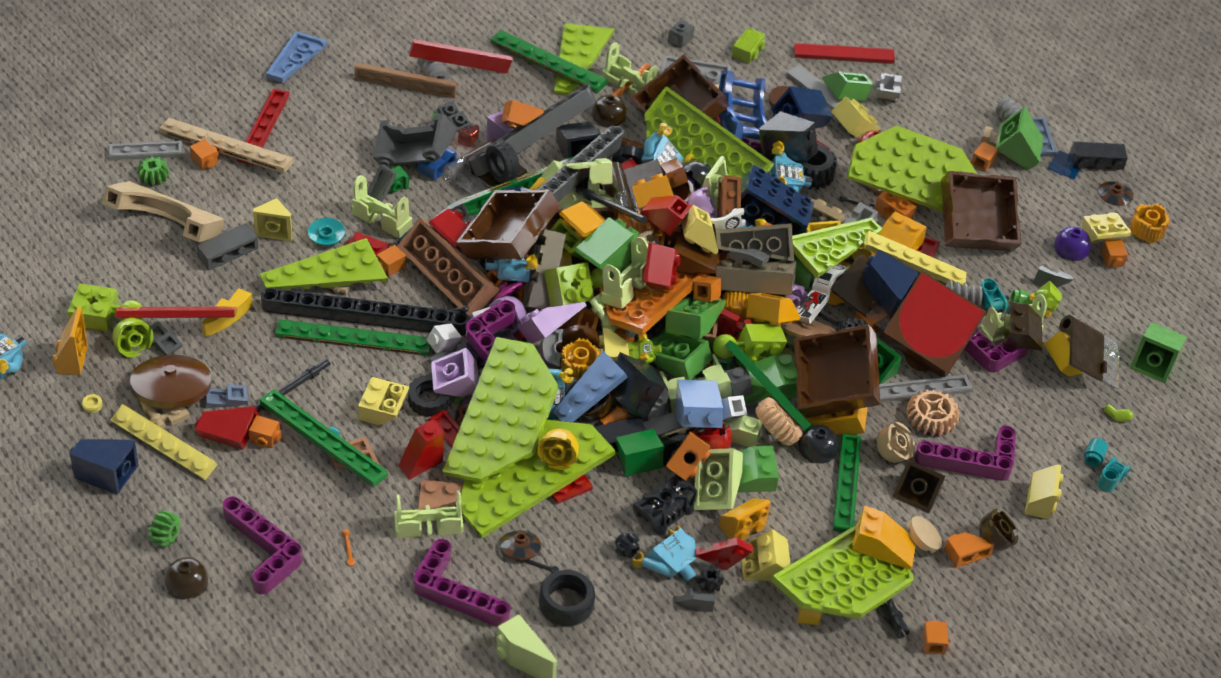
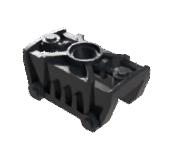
[633,473,698,535]

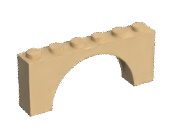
[102,181,225,242]

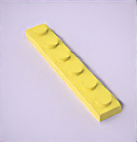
[864,231,967,287]
[111,404,218,480]

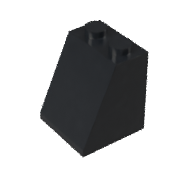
[759,112,818,161]
[556,121,601,160]
[610,352,665,420]

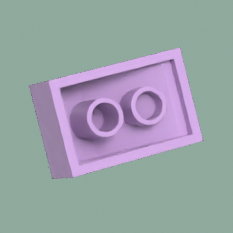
[517,302,586,344]

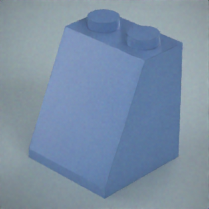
[675,379,723,428]

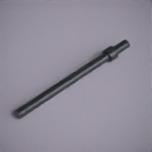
[575,186,647,223]
[253,358,331,413]

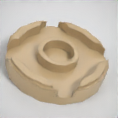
[907,516,942,553]

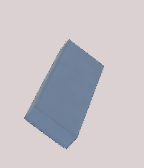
[1032,117,1057,157]

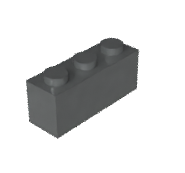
[197,223,259,271]

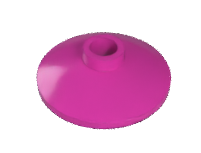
[492,282,524,302]

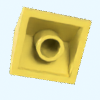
[253,198,292,242]

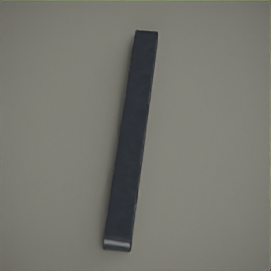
[261,288,469,336]

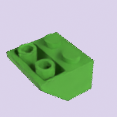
[822,72,873,101]

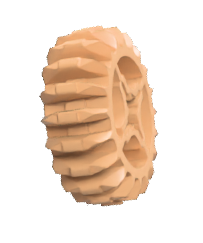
[906,389,959,437]
[755,397,803,446]

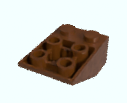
[659,232,720,274]

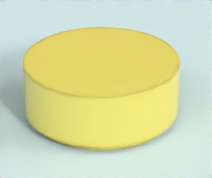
[82,394,103,413]

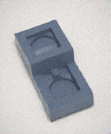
[205,384,248,408]

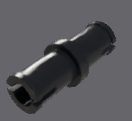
[881,598,910,638]

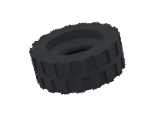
[485,141,520,183]
[408,374,451,417]

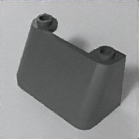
[372,113,456,167]

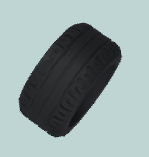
[539,569,595,627]

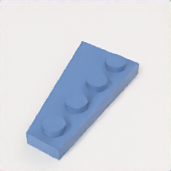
[266,31,327,83]
[553,351,628,422]

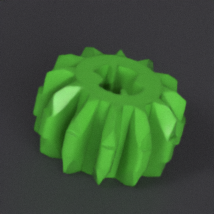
[137,156,169,187]
[148,510,181,547]

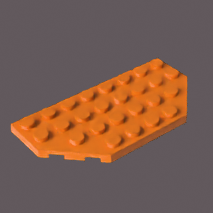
[600,253,726,335]

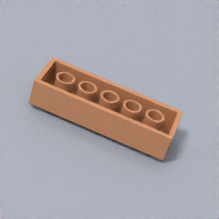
[397,217,500,315]

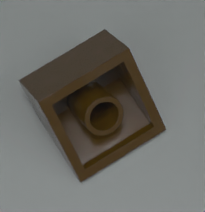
[1004,302,1043,351]

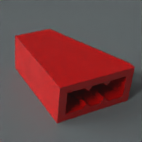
[195,406,259,450]
[398,419,444,480]

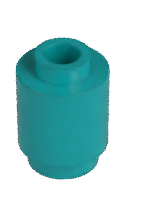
[1084,438,1109,467]

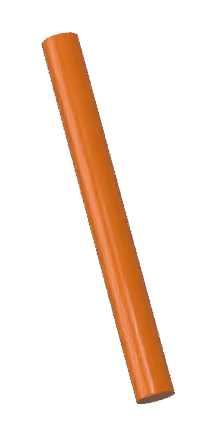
[612,63,650,97]

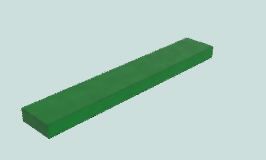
[725,340,812,430]
[833,433,862,532]

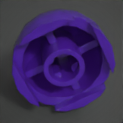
[1054,227,1091,261]

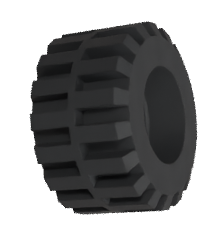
[793,145,837,190]

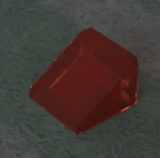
[458,125,479,147]

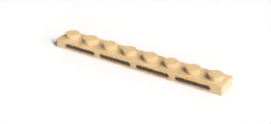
[159,118,293,173]

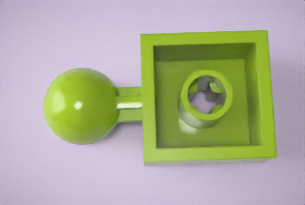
[544,262,613,307]
[68,283,143,332]
[713,324,787,367]

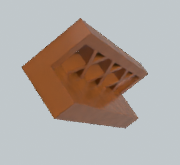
[717,175,741,253]

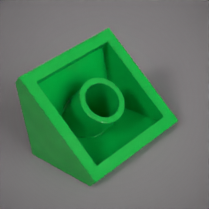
[876,336,902,384]
[615,429,664,477]

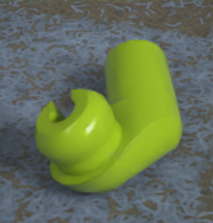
[1103,404,1134,422]

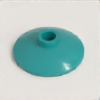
[308,218,345,246]

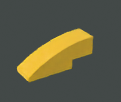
[202,288,253,337]

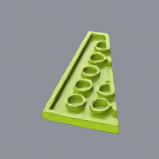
[554,23,614,96]
[792,218,882,278]
[260,238,388,290]

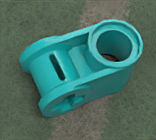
[980,278,1008,312]
[1097,456,1131,492]

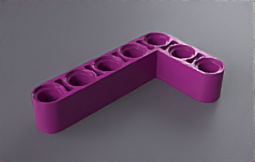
[466,300,515,363]
[964,329,1029,373]
[914,426,1016,481]
[223,496,303,595]
[414,538,511,627]

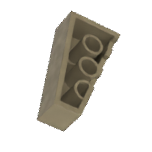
[714,224,794,261]
[523,229,566,312]
[716,260,796,295]

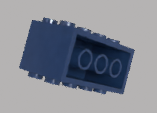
[741,164,814,236]

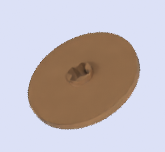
[781,320,836,337]

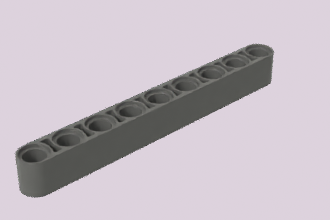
[468,85,596,176]
[537,126,624,202]

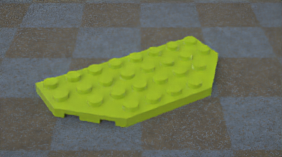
[645,86,774,179]
[846,125,977,212]
[443,337,559,483]
[461,420,615,538]
[771,525,914,619]

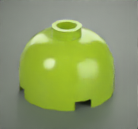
[112,317,154,358]

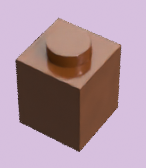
[660,157,688,189]

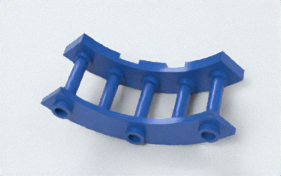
[719,70,767,140]

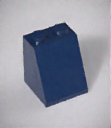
[771,86,834,129]
[861,250,918,317]
[69,439,139,495]

